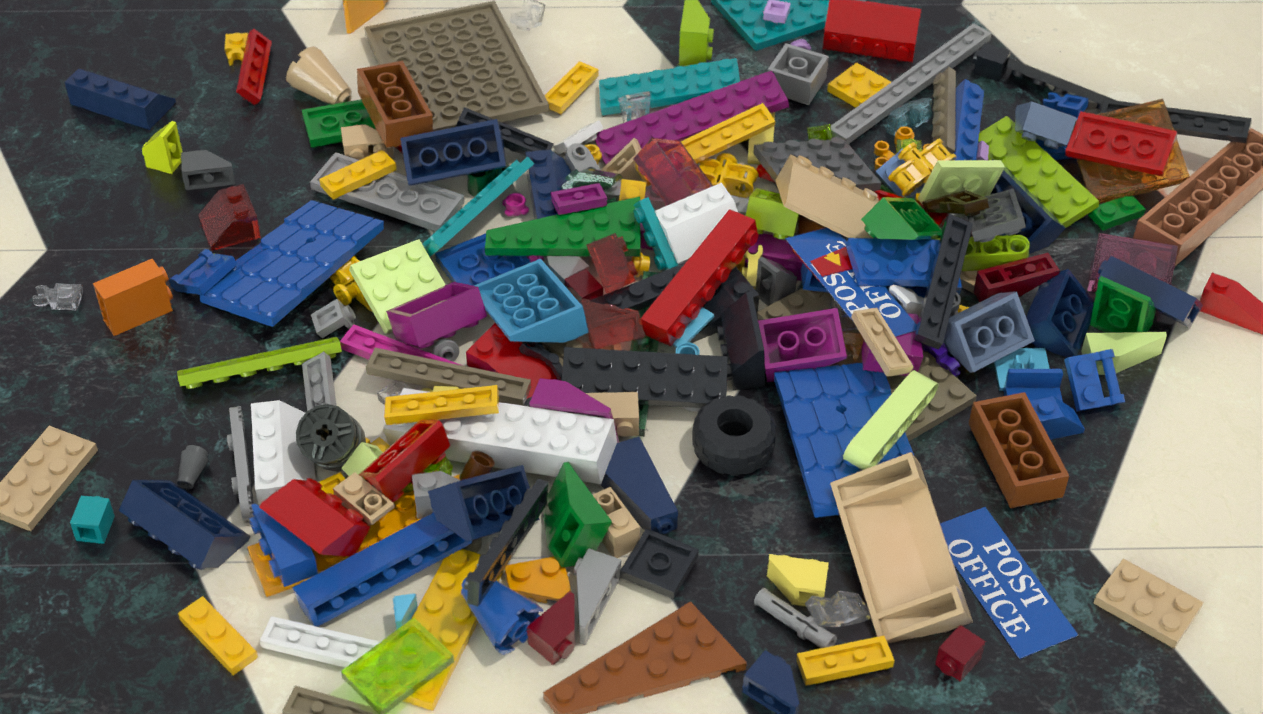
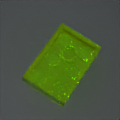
[341,618,454,714]

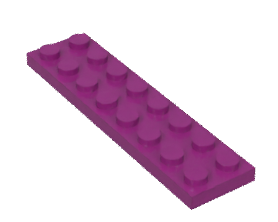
[594,71,789,166]

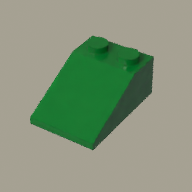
[1090,276,1156,333]

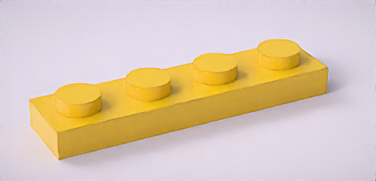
[384,385,499,425]

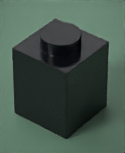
[972,43,1011,82]

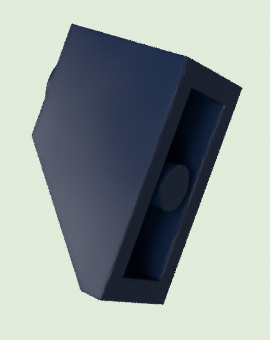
[742,650,799,714]

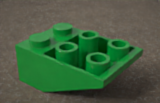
[543,462,612,567]

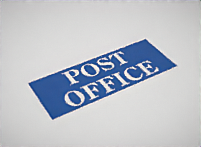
[785,228,917,337]
[940,507,1078,659]

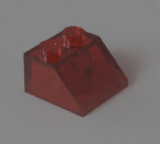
[198,184,261,251]
[586,233,638,294]

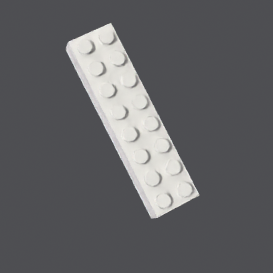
[383,388,617,484]

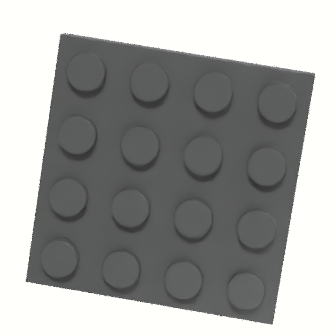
[753,137,881,192]

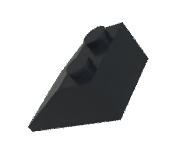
[690,266,759,343]

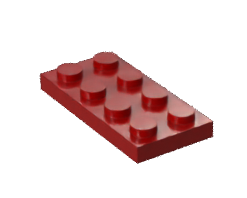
[1065,111,1177,177]

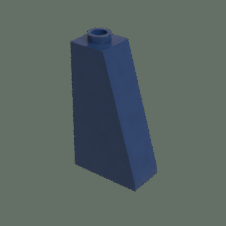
[1098,256,1203,328]
[600,436,678,534]

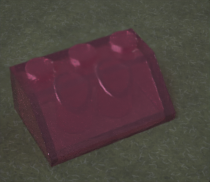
[633,138,713,206]
[1087,233,1178,292]

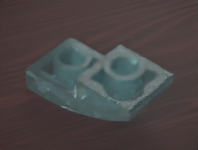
[886,97,932,136]

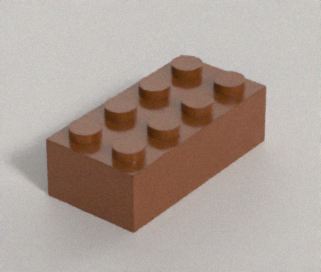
[357,61,433,148]
[969,392,1069,508]

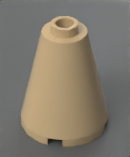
[286,46,352,105]

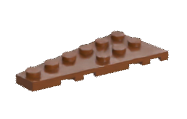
[543,601,747,714]

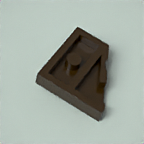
[922,190,989,216]

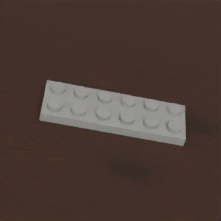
[310,152,465,231]

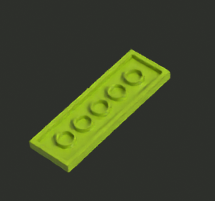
[978,116,1099,227]

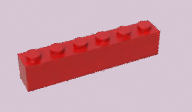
[641,209,759,347]

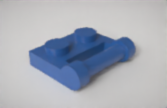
[169,249,238,295]
[1064,349,1126,412]

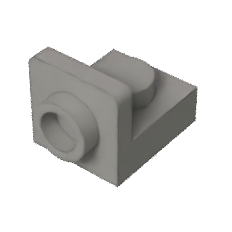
[311,299,356,338]

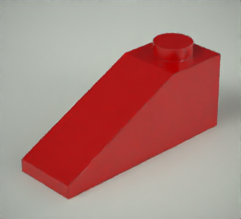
[1200,272,1263,335]

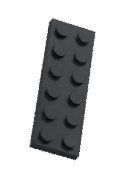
[562,347,728,408]

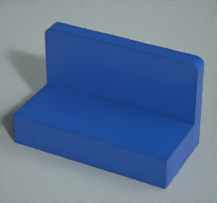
[1003,369,1063,402]

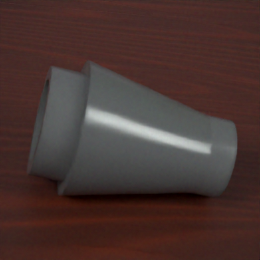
[177,445,208,489]

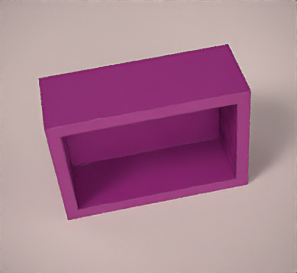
[386,282,487,348]

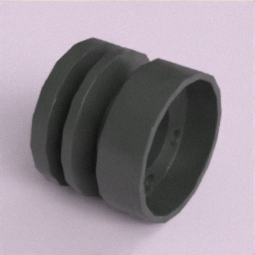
[296,404,366,471]

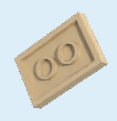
[1094,558,1204,649]

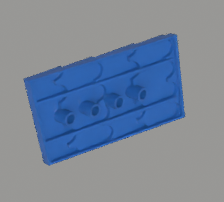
[200,200,384,327]
[774,363,914,518]

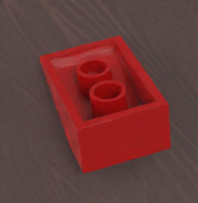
[466,323,558,399]

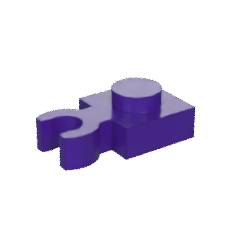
[922,343,960,377]

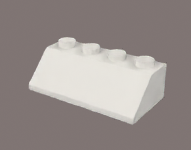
[251,400,316,506]

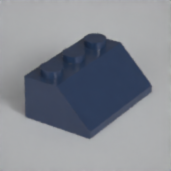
[1026,269,1094,357]

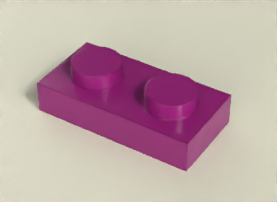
[551,183,607,215]

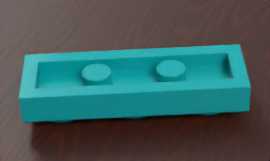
[633,197,678,271]

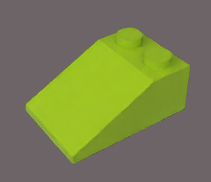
[679,0,714,66]
[745,188,800,240]

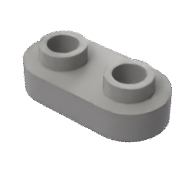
[565,143,602,186]

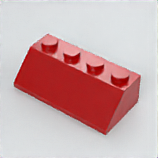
[822,0,921,62]

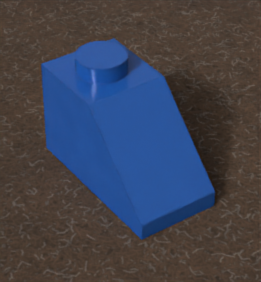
[1030,396,1085,440]

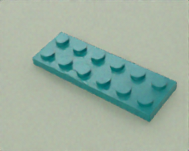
[599,58,740,116]
[422,156,534,257]

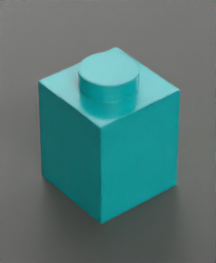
[70,496,115,544]

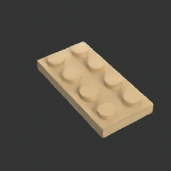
[0,426,98,531]

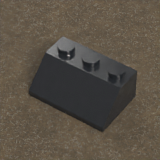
[717,291,765,390]

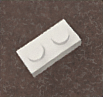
[553,120,604,155]

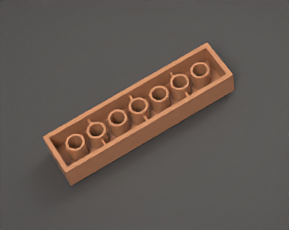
[1132,128,1263,267]

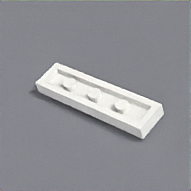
[260,616,387,675]

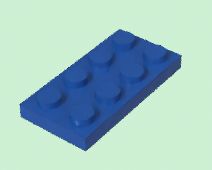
[846,238,940,286]

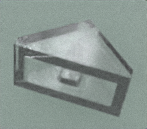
[619,91,650,123]

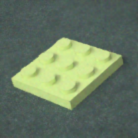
[349,239,445,335]

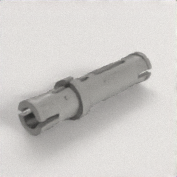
[754,588,837,648]

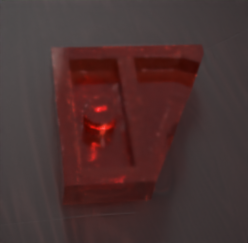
[579,299,645,349]

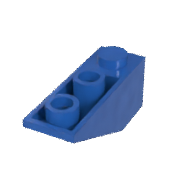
[249,504,318,587]

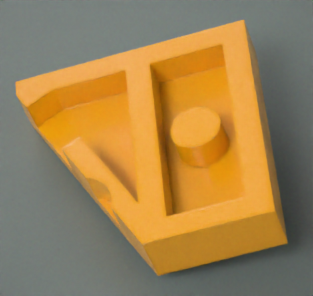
[505,557,572,603]

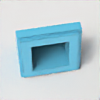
[393,594,418,638]

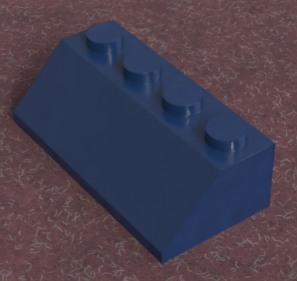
[65,68,176,130]
[400,119,506,186]
[526,150,579,220]
[990,159,1066,254]
[428,465,540,541]
[119,480,251,570]

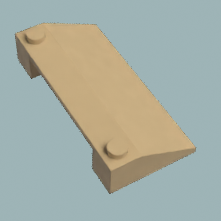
[830,452,973,643]

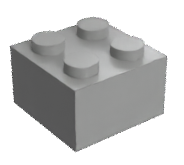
[767,43,829,105]

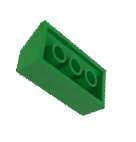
[861,197,942,240]

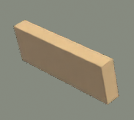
[851,308,914,377]

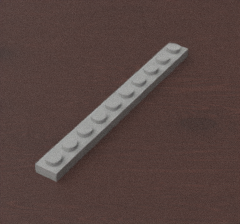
[827,23,992,144]

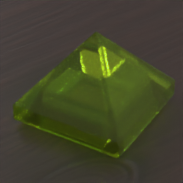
[807,124,832,140]

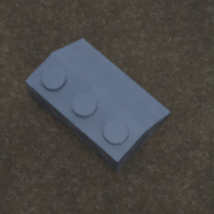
[944,292,1035,373]

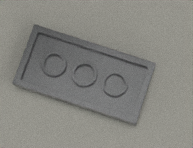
[968,189,1026,242]

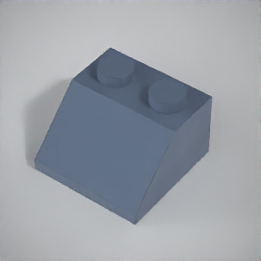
[1015,102,1076,149]

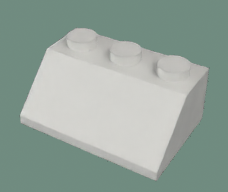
[655,183,738,265]

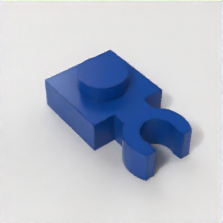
[1043,93,1088,118]

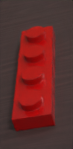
[236,28,272,105]

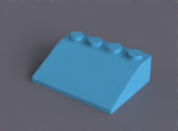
[474,259,589,343]

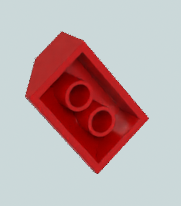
[358,419,451,502]
[259,478,371,557]

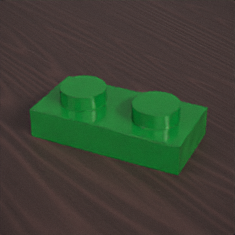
[1088,194,1145,231]

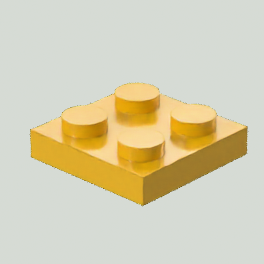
[827,63,891,107]

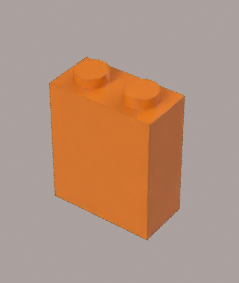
[93,259,173,336]

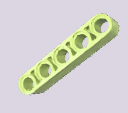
[843,370,939,470]

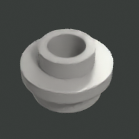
[432,338,459,361]

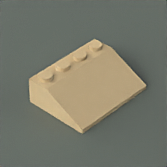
[775,154,879,238]

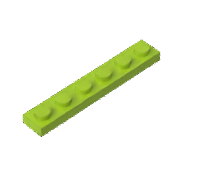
[177,337,342,389]

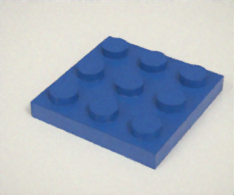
[435,233,531,286]

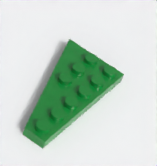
[485,197,640,257]

